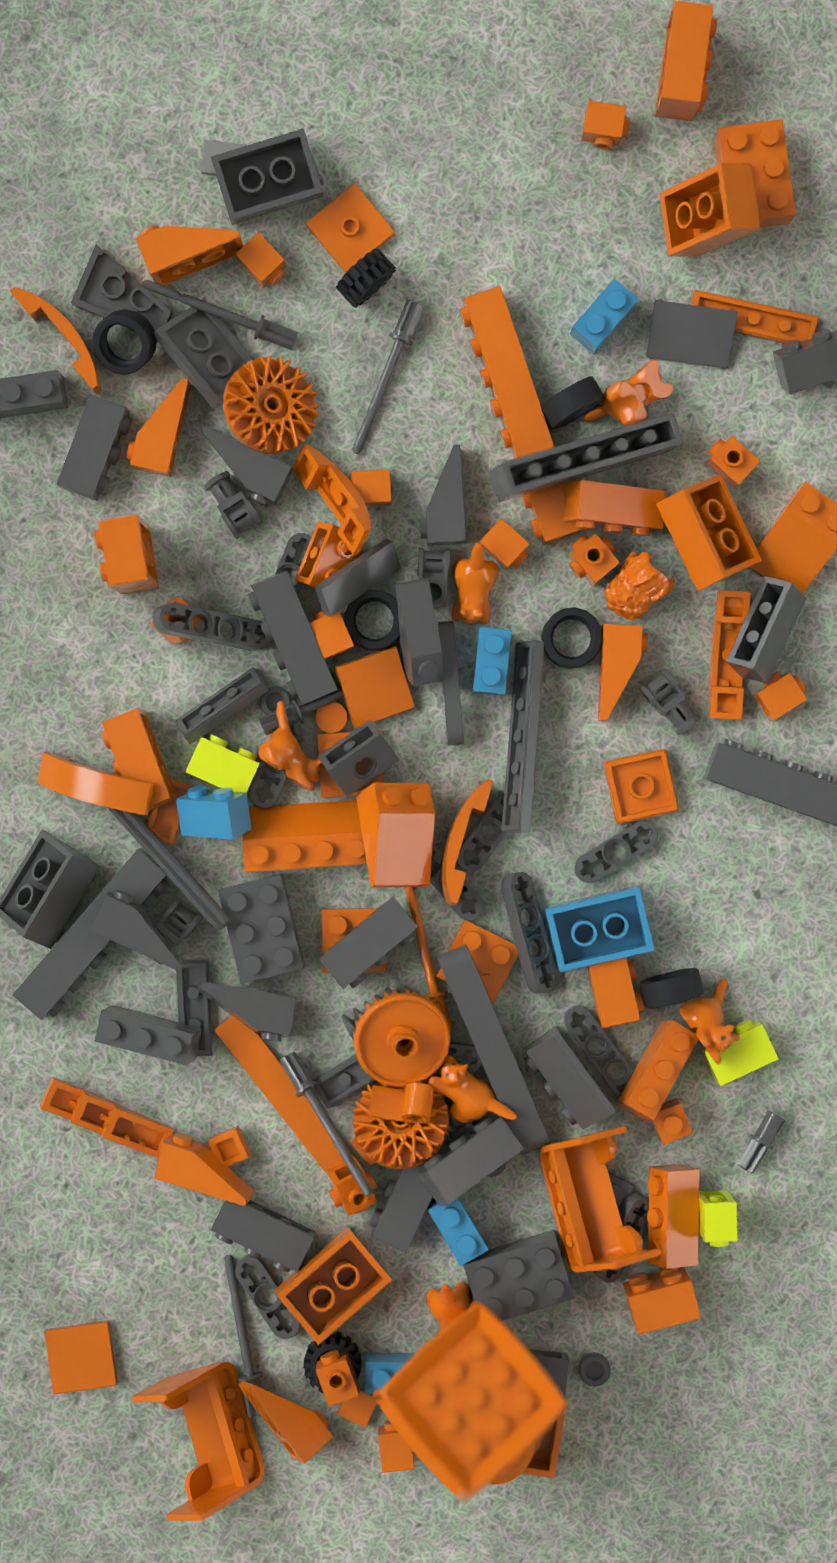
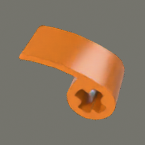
[369,1083,434,1123]

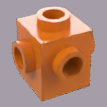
[569,533,620,586]
[326,1157,377,1216]

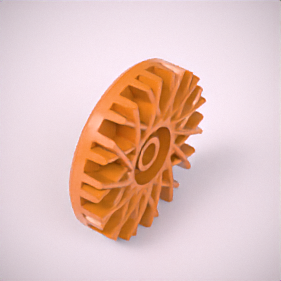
[223,355,319,454]
[353,989,450,1087]
[352,1079,449,1169]

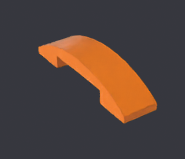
[10,287,102,394]
[292,444,371,555]
[709,590,751,720]
[37,752,154,815]
[441,779,493,906]

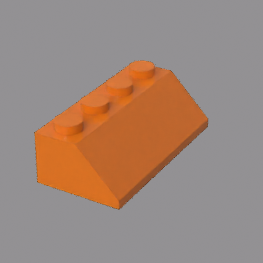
[242,800,367,872]

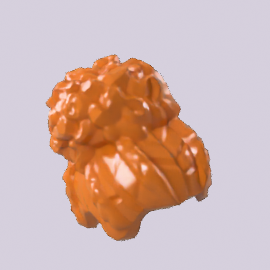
[604,552,675,621]

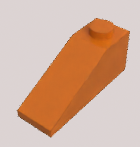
[127,378,192,477]
[598,624,648,721]
[154,1133,255,1206]
[238,1381,333,1464]

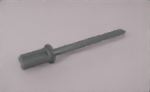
[142,280,298,350]
[352,299,424,454]
[259,662,402,736]
[280,1051,373,1196]
[224,1255,263,1418]

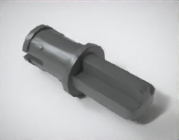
[738,1110,785,1174]

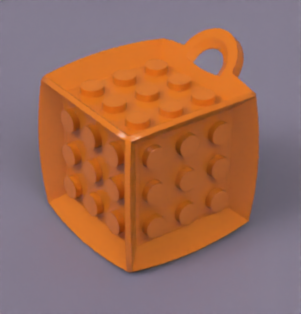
[373,1301,568,1503]

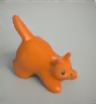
[584,359,673,426]
[451,543,498,625]
[259,701,323,791]
[679,979,740,1064]
[428,1055,517,1123]
[426,1282,472,1332]

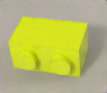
[185,734,261,795]
[701,1019,778,1086]
[699,1190,738,1247]

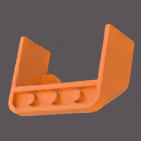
[539,1126,661,1273]
[132,1362,265,1521]

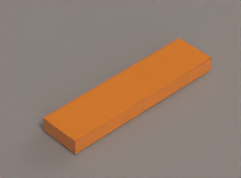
[691,290,819,343]

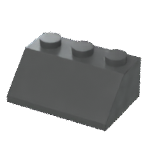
[0,830,100,949]
[524,1026,617,1129]

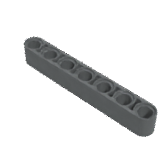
[437,944,551,1155]

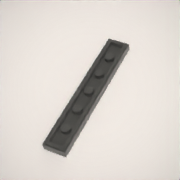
[502,640,544,833]

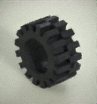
[336,248,396,308]
[304,1332,362,1393]

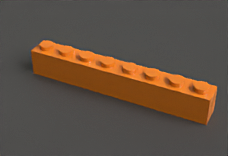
[459,286,582,545]

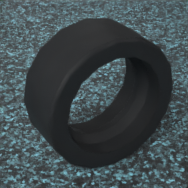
[92,309,157,375]
[541,376,605,429]
[344,590,400,651]
[541,607,603,669]
[640,968,704,1008]

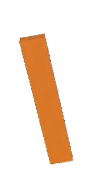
[214,1016,356,1175]

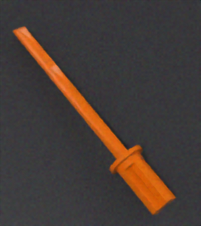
[404,887,453,1031]

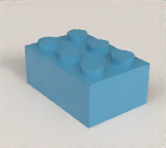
[544,885,655,972]

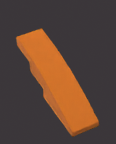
[39,1077,174,1158]

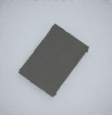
[646,299,738,369]

